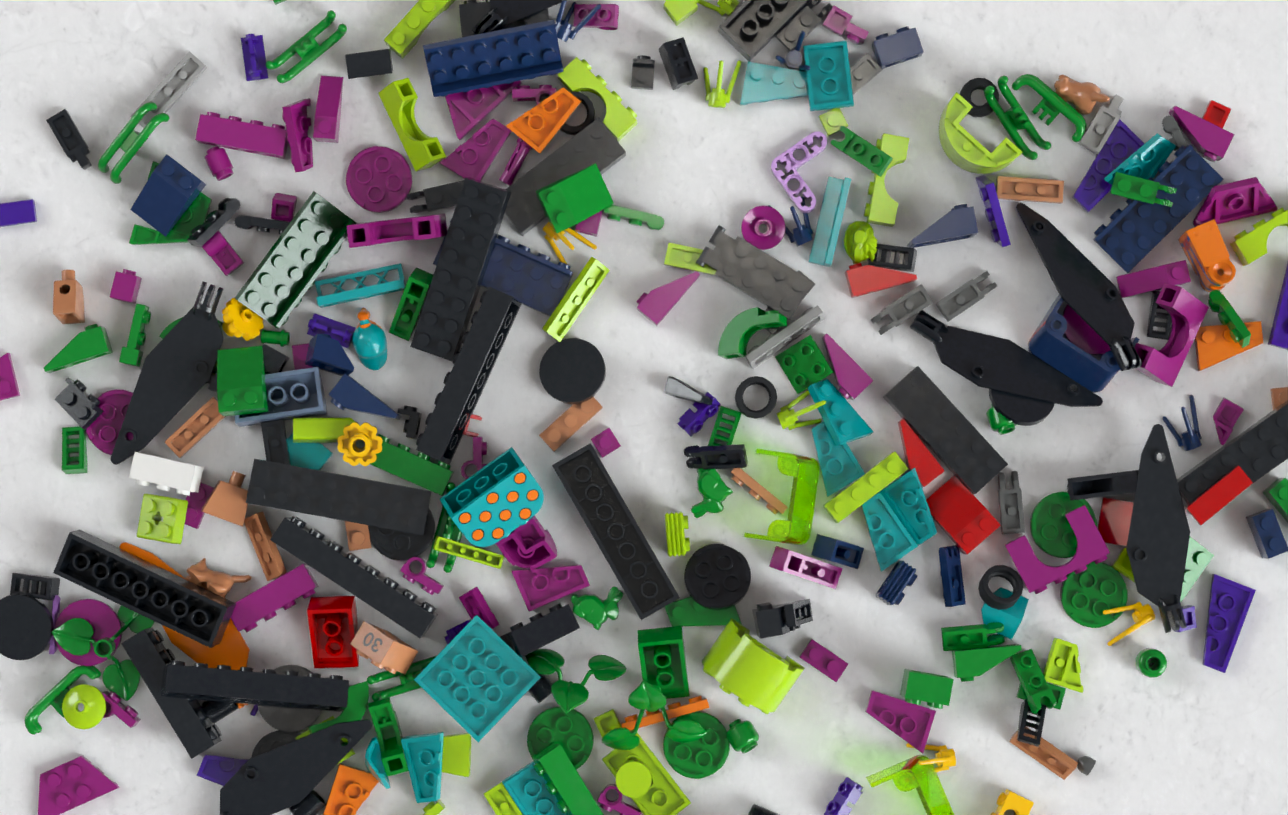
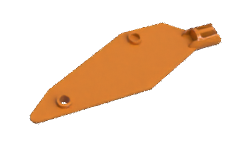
[119,542,250,709]

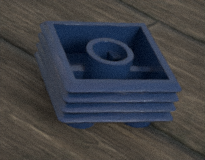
[876,561,918,605]

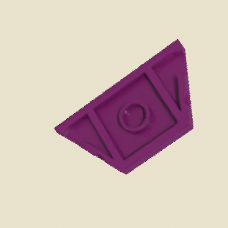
[445,81,522,140]
[1193,177,1278,227]
[38,755,119,815]

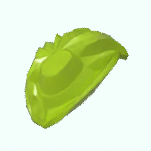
[844,221,877,264]

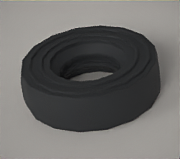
[960,78,999,117]

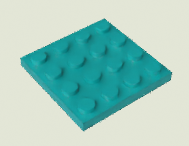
[414,615,541,742]

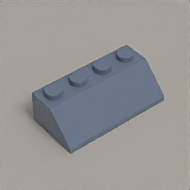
[234,367,327,427]

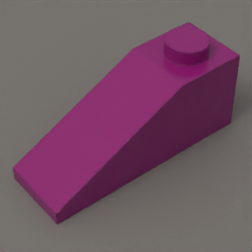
[313,76,343,143]
[1169,106,1235,162]
[1116,260,1191,298]
[636,271,700,326]
[822,334,873,400]
[769,546,843,589]

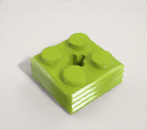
[136,494,188,544]
[665,511,690,557]

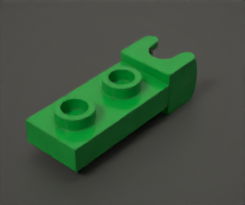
[831,126,893,177]
[119,304,151,367]
[1010,649,1056,714]

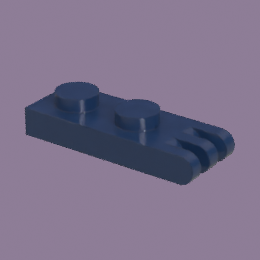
[939,545,966,607]

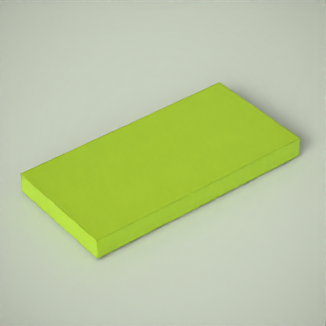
[602,733,691,815]

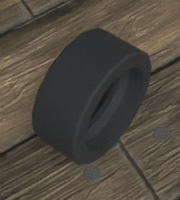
[560,91,595,135]
[735,376,777,419]
[978,565,1023,610]

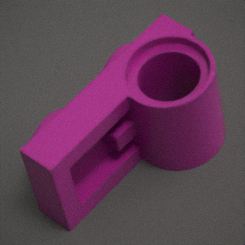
[573,4,619,30]
[512,85,557,105]
[202,230,244,276]
[461,437,487,479]
[400,557,444,595]
[102,691,141,728]
[597,784,641,815]

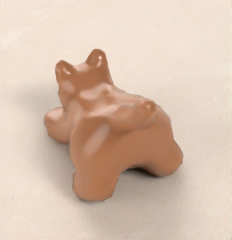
[1054,75,1110,115]
[186,558,251,598]

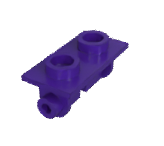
[241,34,268,81]
[307,313,356,349]
[677,392,721,437]
[824,777,863,815]

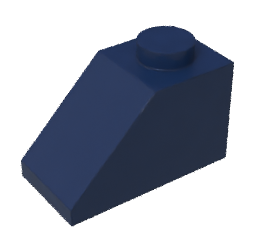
[305,334,354,376]
[811,534,864,569]

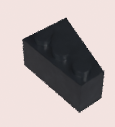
[753,602,801,639]
[500,603,580,657]

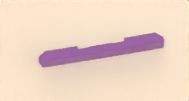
[49,595,61,654]

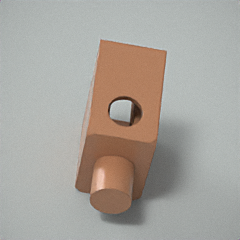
[53,270,85,324]
[201,471,248,527]

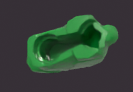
[691,468,733,518]
[571,587,624,630]

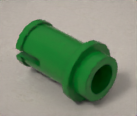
[261,329,290,347]

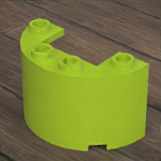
[939,92,1023,174]
[702,618,805,714]

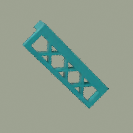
[808,176,851,267]
[315,263,406,308]

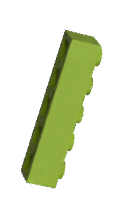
[433,536,504,569]

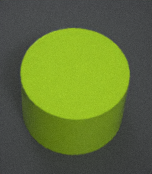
[616,759,652,798]

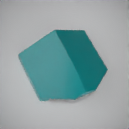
[981,587,1029,640]
[365,737,391,789]

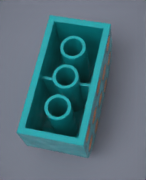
[440,447,544,547]

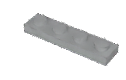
[130,51,207,128]
[746,305,825,369]

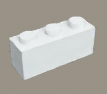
[129,452,204,496]

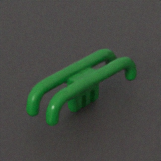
[266,10,347,83]
[1012,74,1087,142]
[984,75,1051,160]
[98,102,169,184]
[426,482,463,573]
[367,656,436,701]
[24,665,101,735]

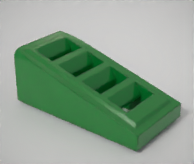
[708,406,741,446]
[62,426,88,474]

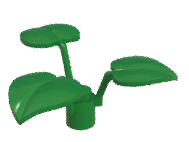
[52,606,155,701]
[525,649,627,714]
[602,680,707,750]

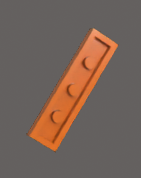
[621,695,709,731]

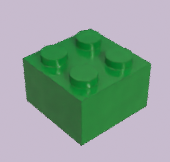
[900,669,954,709]

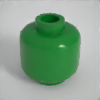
[986,404,1016,435]
[1136,648,1167,678]
[726,719,759,754]

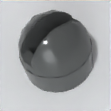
[1077,756,1096,776]

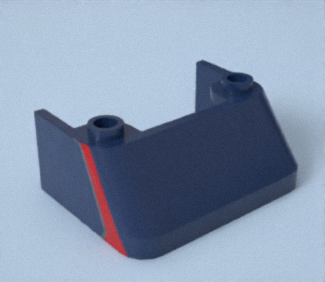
[1028,295,1140,393]

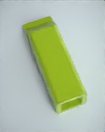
[293,418,355,443]

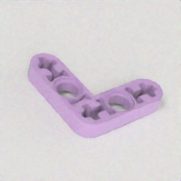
[771,132,827,213]

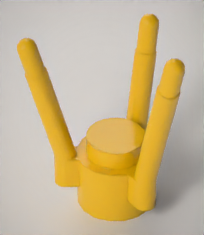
[542,222,597,264]
[1103,602,1155,646]
[905,743,956,782]

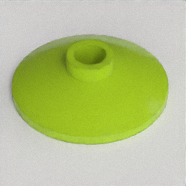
[62,684,106,729]

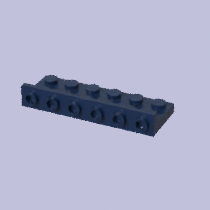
[423,20,564,97]
[1093,145,1223,273]
[433,219,573,316]

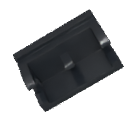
[658,37,698,90]
[345,49,393,79]

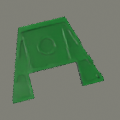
[129,161,212,245]

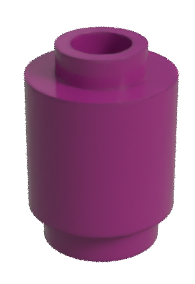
[204,146,234,181]

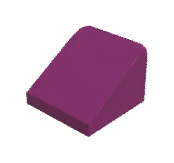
[271,193,297,222]

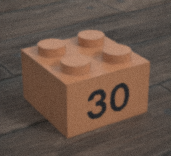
[351,621,418,674]

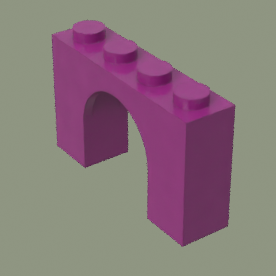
[347,213,447,248]
[1134,283,1209,387]
[1005,505,1110,594]

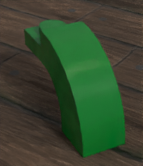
[718,307,787,359]
[308,681,369,734]
[368,697,409,777]

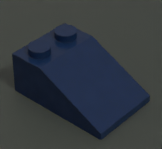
[130,154,206,237]
[907,204,978,248]
[328,374,402,420]

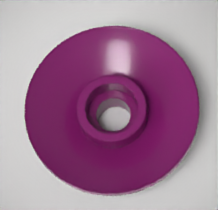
[741,206,785,250]

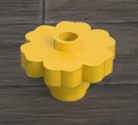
[222,298,264,341]
[337,422,383,466]

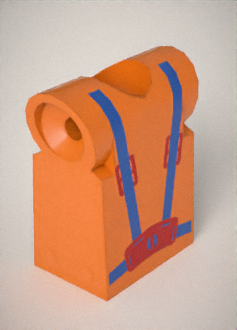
[1178,219,1236,293]

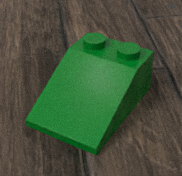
[535,163,614,233]
[217,345,268,416]
[638,626,690,699]

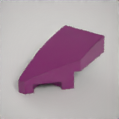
[1213,397,1244,446]

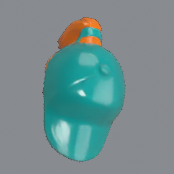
[352,308,387,370]

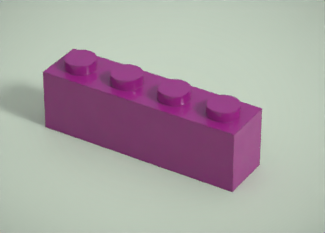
[195,112,288,159]
[231,563,319,633]

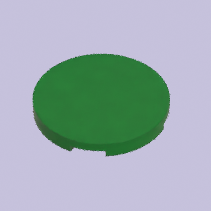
[1030,492,1097,558]
[1060,561,1128,628]
[527,706,594,769]
[663,711,730,779]

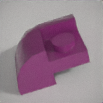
[496,515,557,570]

